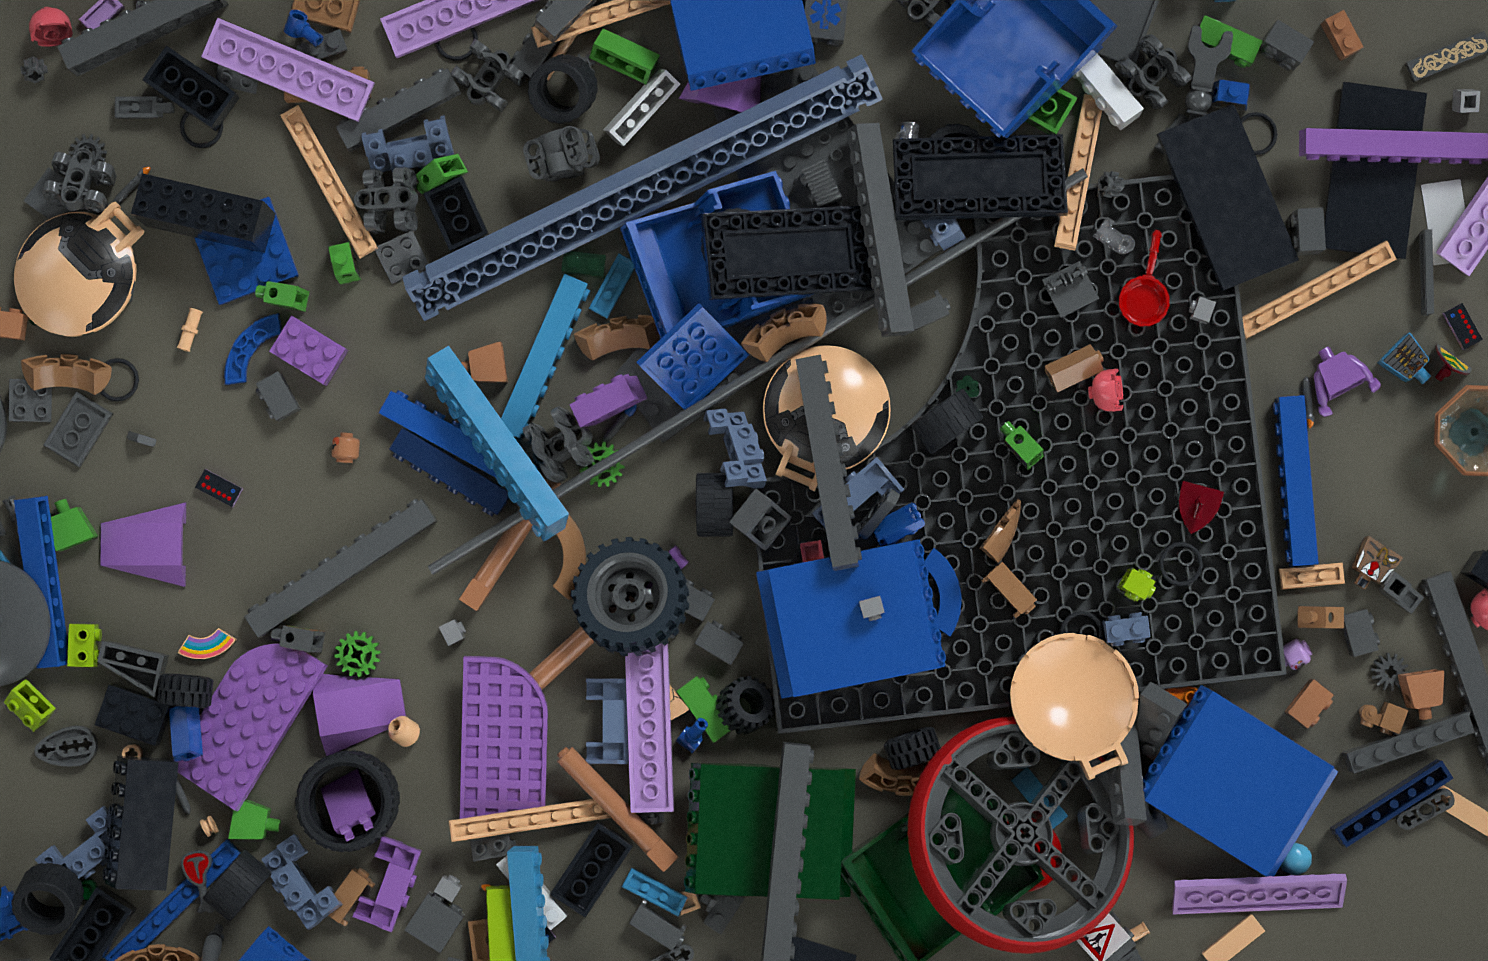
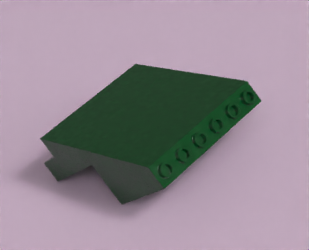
[684,763,856,900]
[841,772,1045,961]

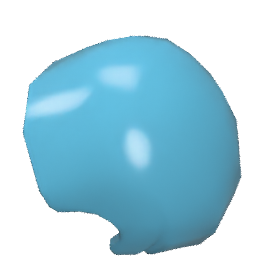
[1280,843,1312,875]

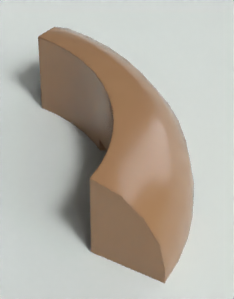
[741,304,827,362]
[573,315,660,360]
[21,354,112,395]
[553,515,586,600]
[859,753,929,796]
[115,944,201,961]

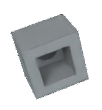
[1452,89,1480,113]
[1189,297,1216,324]
[859,596,885,621]
[439,619,466,646]
[434,874,462,902]

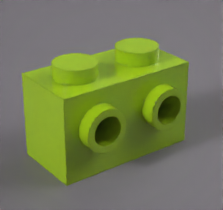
[1117,568,1156,602]
[67,624,102,667]
[4,679,56,732]

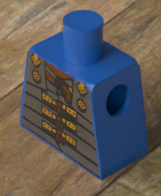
[1210,80,1250,111]

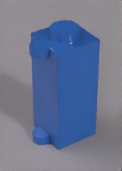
[169,706,203,761]

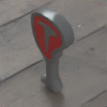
[181,850,215,913]

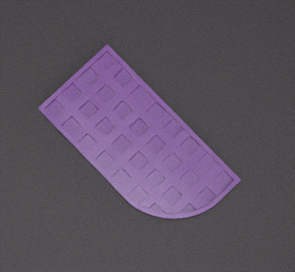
[173,644,328,811]
[460,656,548,819]

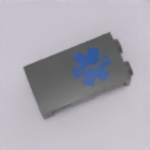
[805,0,848,47]

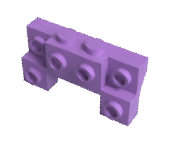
[353,835,422,932]

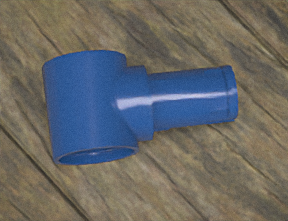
[284,9,324,47]
[676,718,708,754]

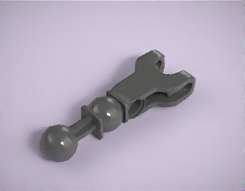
[1185,25,1233,121]

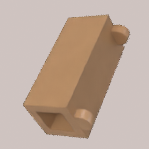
[1044,344,1104,392]
[981,562,1037,619]
[328,867,376,926]

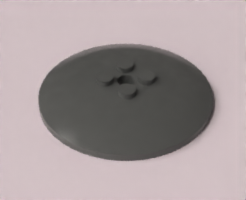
[0,561,51,686]

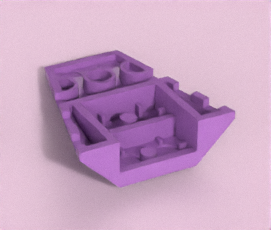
[679,76,761,113]
[101,502,186,587]
[313,674,406,756]

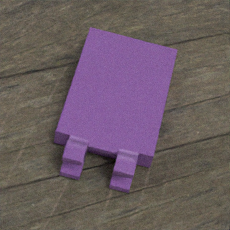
[321,768,376,842]

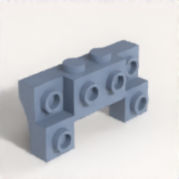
[361,115,454,172]
[703,409,767,489]
[812,457,905,529]
[586,678,629,764]
[35,806,111,880]
[261,834,343,930]

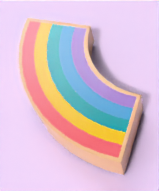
[177,628,237,659]

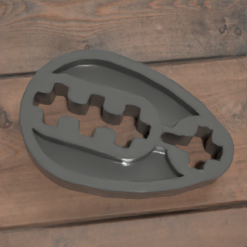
[34,725,98,767]

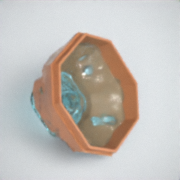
[1434,385,1488,476]

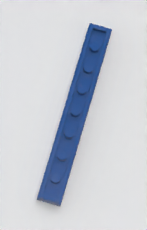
[104,839,241,961]

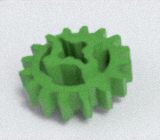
[580,442,625,488]
[334,631,382,677]

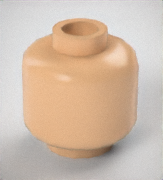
[388,716,420,747]

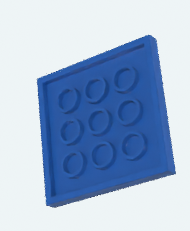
[194,197,299,305]
[637,303,749,410]

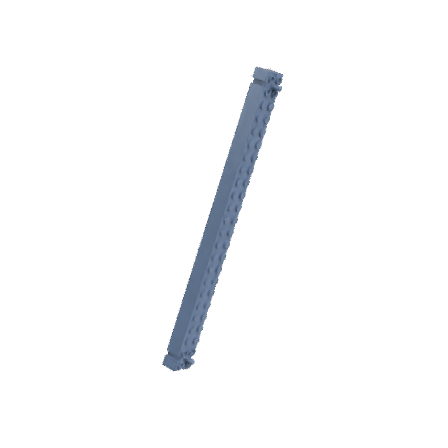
[402,54,883,321]

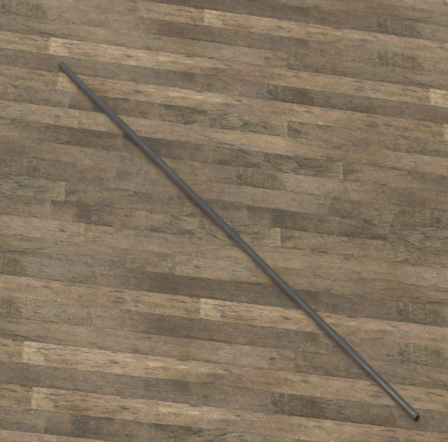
[428,168,1088,575]

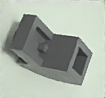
[1379,572,1424,614]

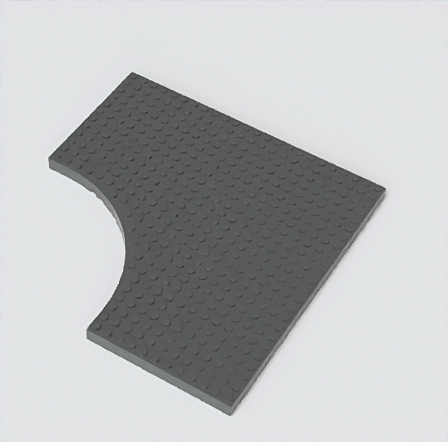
[749,175,1287,734]

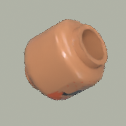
[331,432,360,463]

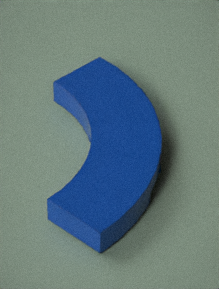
[224,313,282,385]
[924,548,961,637]

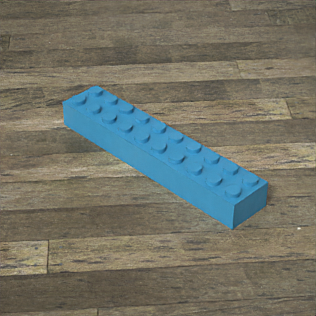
[425,346,569,541]

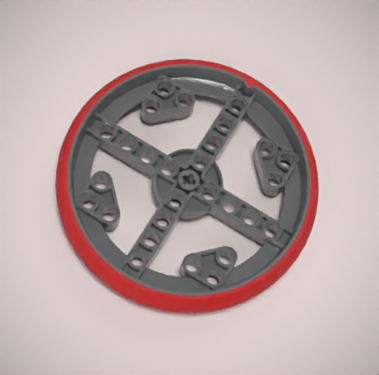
[908,716,1134,954]

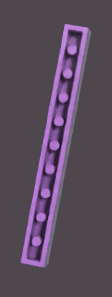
[1299,128,1488,165]

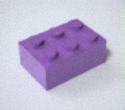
[269,315,349,386]
[569,374,648,427]

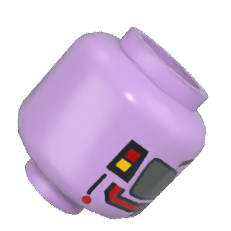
[1283,639,1313,670]

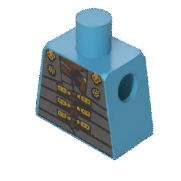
[1377,332,1431,384]

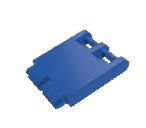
[873,503,925,546]
[0,886,29,941]

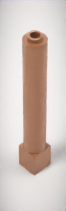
[459,473,561,611]
[529,596,635,690]
[557,747,679,872]

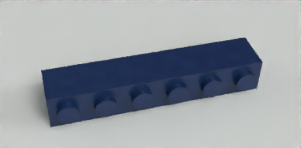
[389,428,510,517]
[1330,759,1454,848]

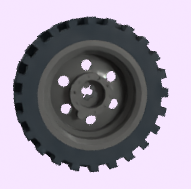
[571,537,690,656]

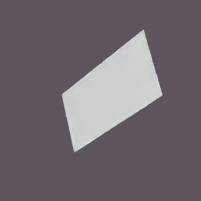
[1421,179,1465,265]

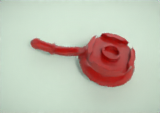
[1119,230,1170,326]

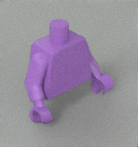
[1314,347,1381,417]

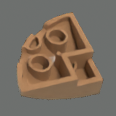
[980,498,1021,564]

